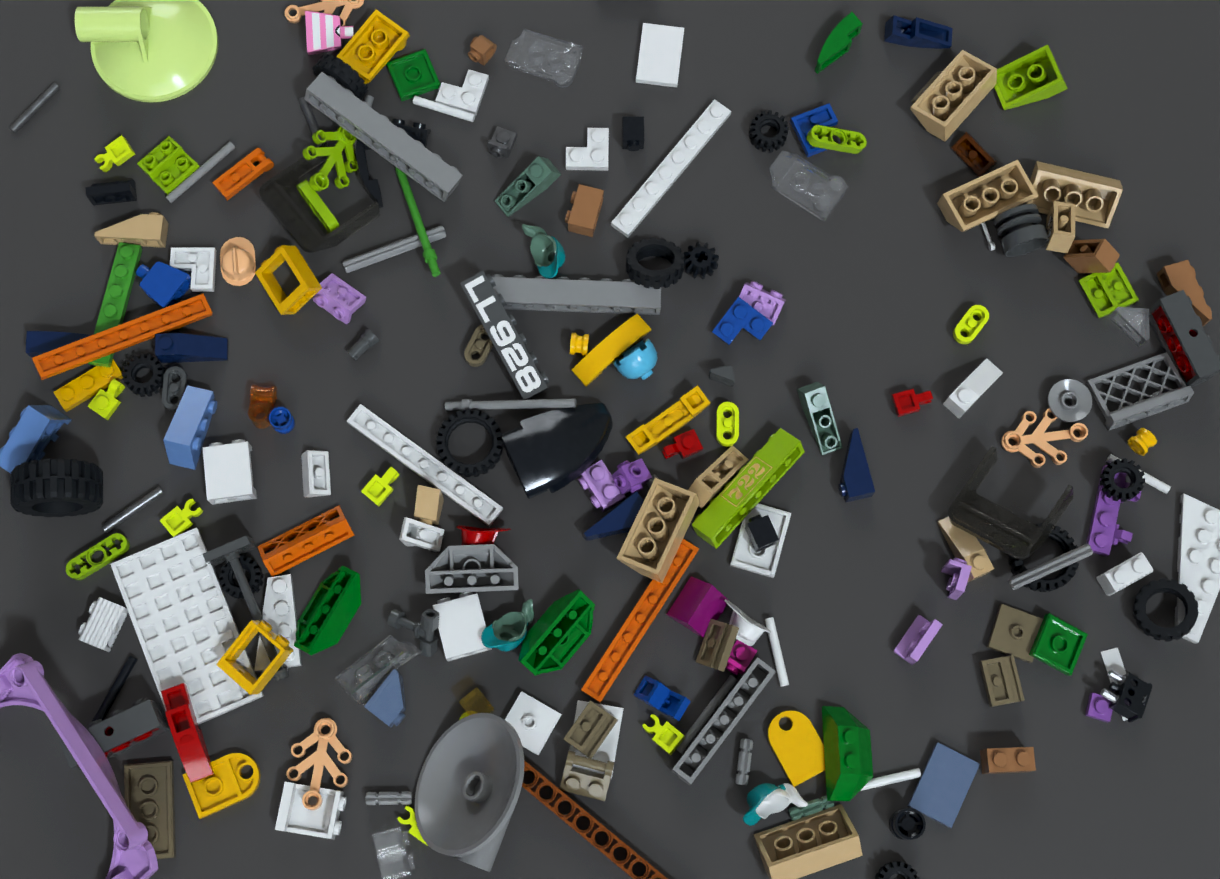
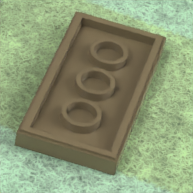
[124,761,176,859]

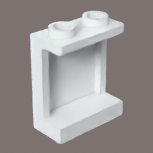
[202,439,257,505]
[433,592,492,661]
[275,782,347,840]

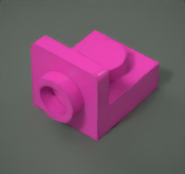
[726,640,757,675]

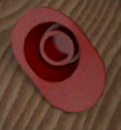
[456,525,511,545]

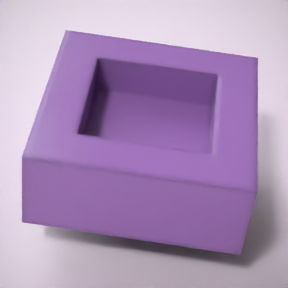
[1085,693,1113,723]

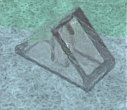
[1108,307,1150,347]

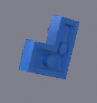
[790,103,838,157]
[712,297,773,345]

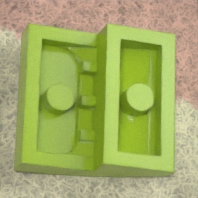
[1079,262,1139,318]

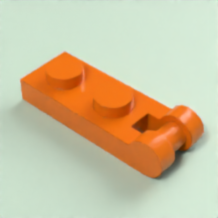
[212,148,274,201]

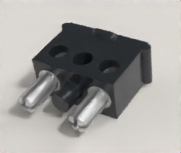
[1100,669,1152,723]

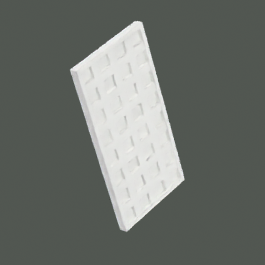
[110,528,264,725]

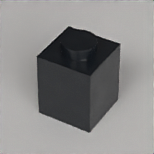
[622,116,644,151]
[745,514,779,552]

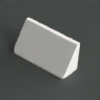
[301,450,331,497]

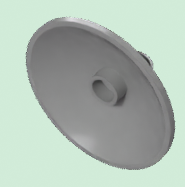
[415,713,524,872]

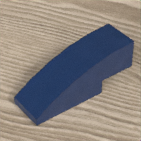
[884,15,953,49]
[26,331,91,358]

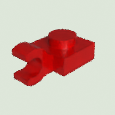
[891,388,933,417]
[662,429,703,459]

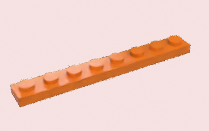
[32,294,213,380]
[581,539,699,703]

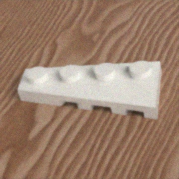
[254,574,302,673]

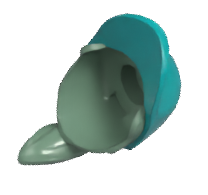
[522,224,566,278]
[481,599,534,652]

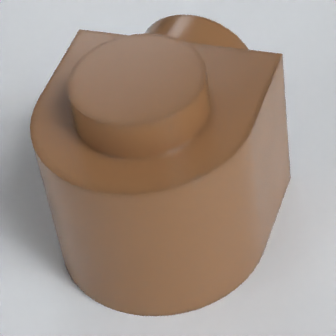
[468,35,497,66]

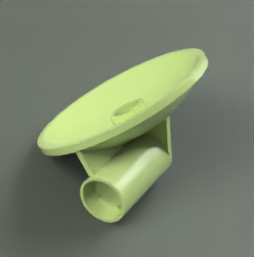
[75,0,218,102]

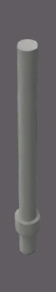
[445,398,577,412]

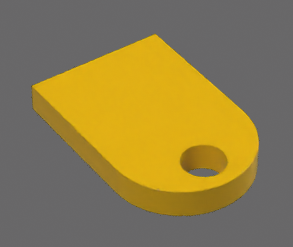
[767,711,825,787]
[183,753,261,819]

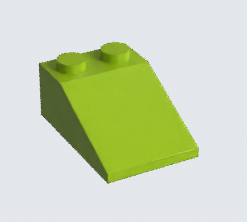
[994,45,1068,110]

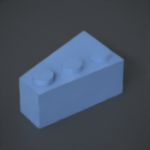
[163,385,217,470]
[0,405,72,473]

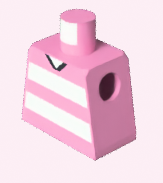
[305,11,354,55]

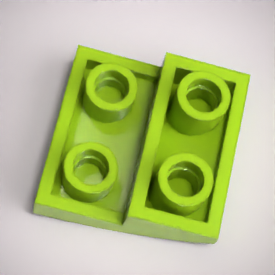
[137,136,200,195]

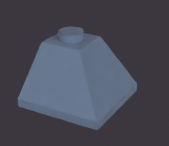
[364,669,406,728]

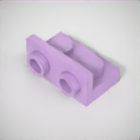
[313,273,366,324]
[739,281,786,325]
[578,460,626,512]
[941,558,972,600]
[894,615,943,665]

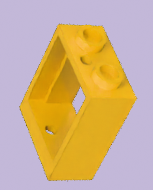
[255,245,322,315]
[216,620,294,695]

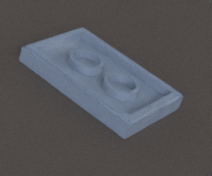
[907,742,980,828]

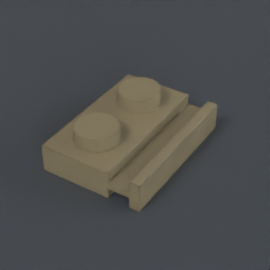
[696,619,739,672]
[979,655,1025,707]
[563,700,618,759]

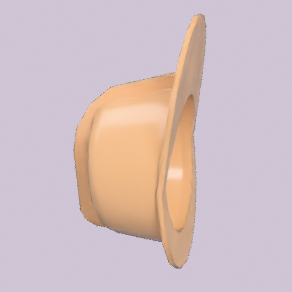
[220,237,256,286]

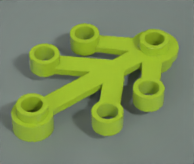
[302,126,358,191]

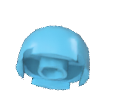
[613,338,658,380]

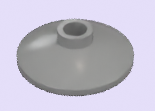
[1048,379,1092,422]

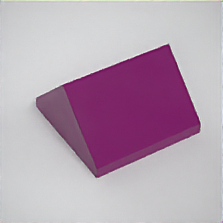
[667,576,729,639]

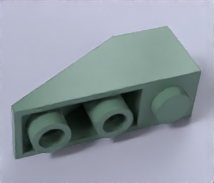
[495,156,561,217]
[797,382,843,455]

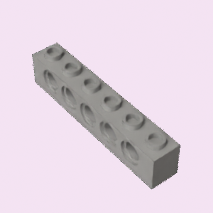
[671,657,776,785]

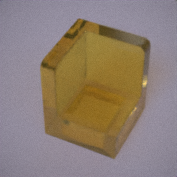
[459,687,495,715]

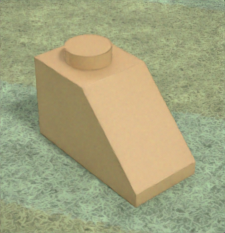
[414,485,444,525]

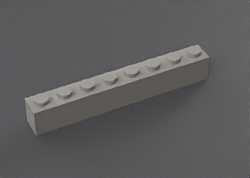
[304,72,463,202]
[492,274,661,315]

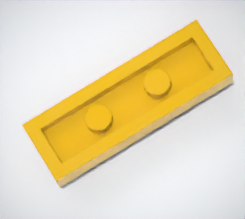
[53,359,124,412]

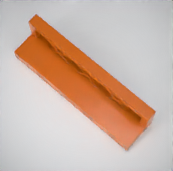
[257,505,354,577]

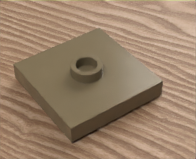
[987,604,1043,663]

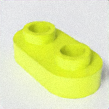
[953,305,989,344]
[716,402,739,447]

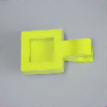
[87,379,125,420]
[361,467,400,507]

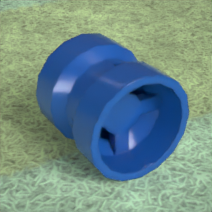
[269,407,295,434]

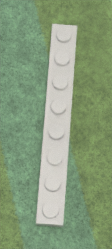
[611,99,731,238]
[347,404,503,527]

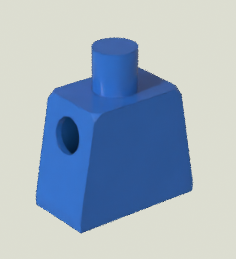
[136,261,191,309]

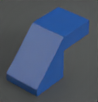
[634,675,691,721]

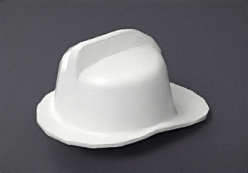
[725,599,771,646]

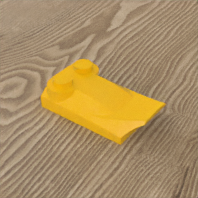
[336,10,410,84]

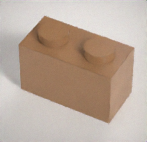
[565,184,604,237]
[1063,239,1120,273]
[980,747,1036,774]

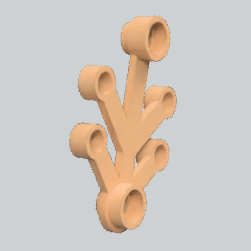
[285,0,365,26]
[1001,408,1088,468]
[286,718,352,811]

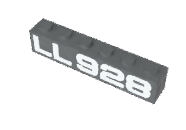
[460,271,549,400]

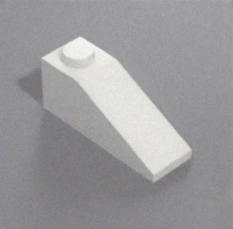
[943,358,1003,419]

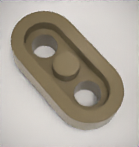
[464,325,493,367]

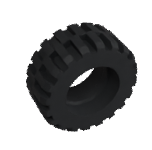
[10,458,103,517]

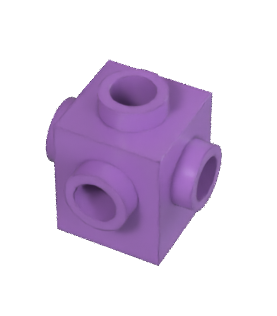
[612,458,652,495]

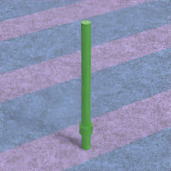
[395,167,441,277]

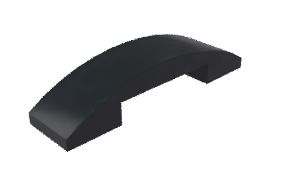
[356,139,383,208]

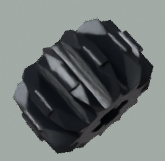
[684,242,719,279]

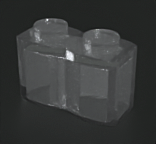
[372,827,415,879]

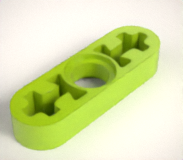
[807,125,867,154]
[296,180,341,235]
[66,533,130,580]

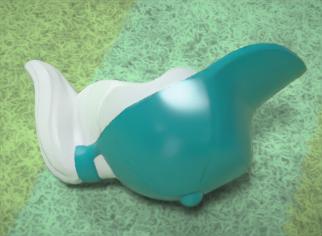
[743,783,808,826]

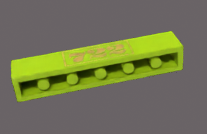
[692,428,805,549]

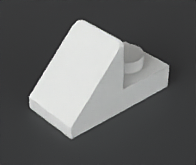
[399,517,445,552]

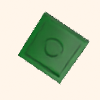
[386,49,441,102]
[1029,613,1088,676]

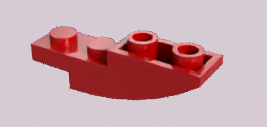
[161,683,214,783]

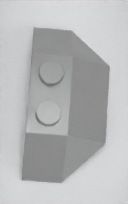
[425,544,519,594]

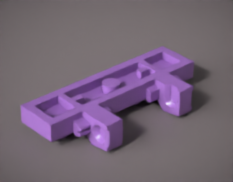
[1086,465,1141,557]

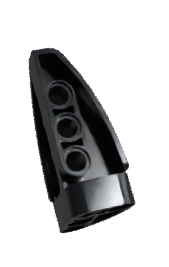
[500,403,613,499]

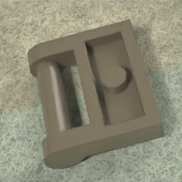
[560,751,615,801]

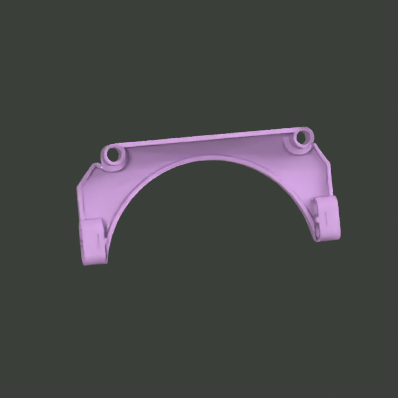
[0,653,158,879]

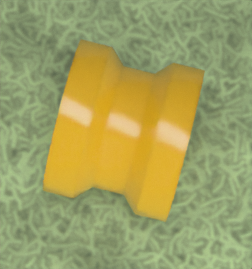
[569,333,589,356]
[1128,428,1157,456]

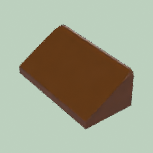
[951,132,997,177]

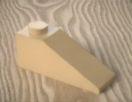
[94,212,169,248]
[688,446,749,509]
[937,512,994,582]

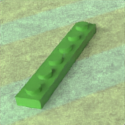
[88,242,143,367]

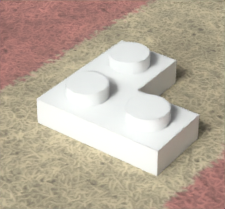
[435,69,489,115]
[566,128,609,171]
[170,247,217,292]

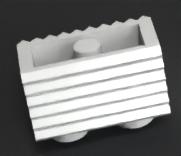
[1096,552,1153,596]
[78,597,128,652]

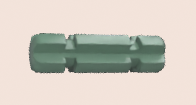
[788,795,834,821]

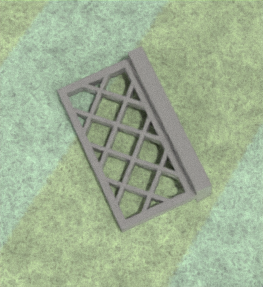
[1086,352,1194,431]

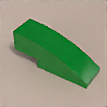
[815,12,863,74]

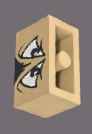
[1046,201,1075,253]

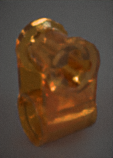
[248,384,277,429]

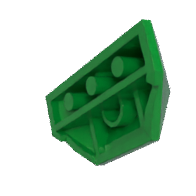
[294,566,361,655]
[518,589,595,676]
[822,706,873,802]

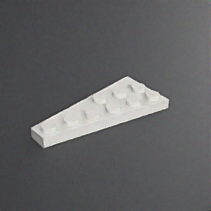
[1174,493,1220,644]

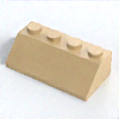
[911,50,997,142]
[937,160,1039,232]
[1025,161,1123,229]
[617,478,700,583]
[753,804,863,879]

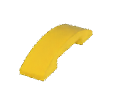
[571,314,652,387]
[625,385,711,455]

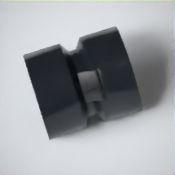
[889,808,926,840]

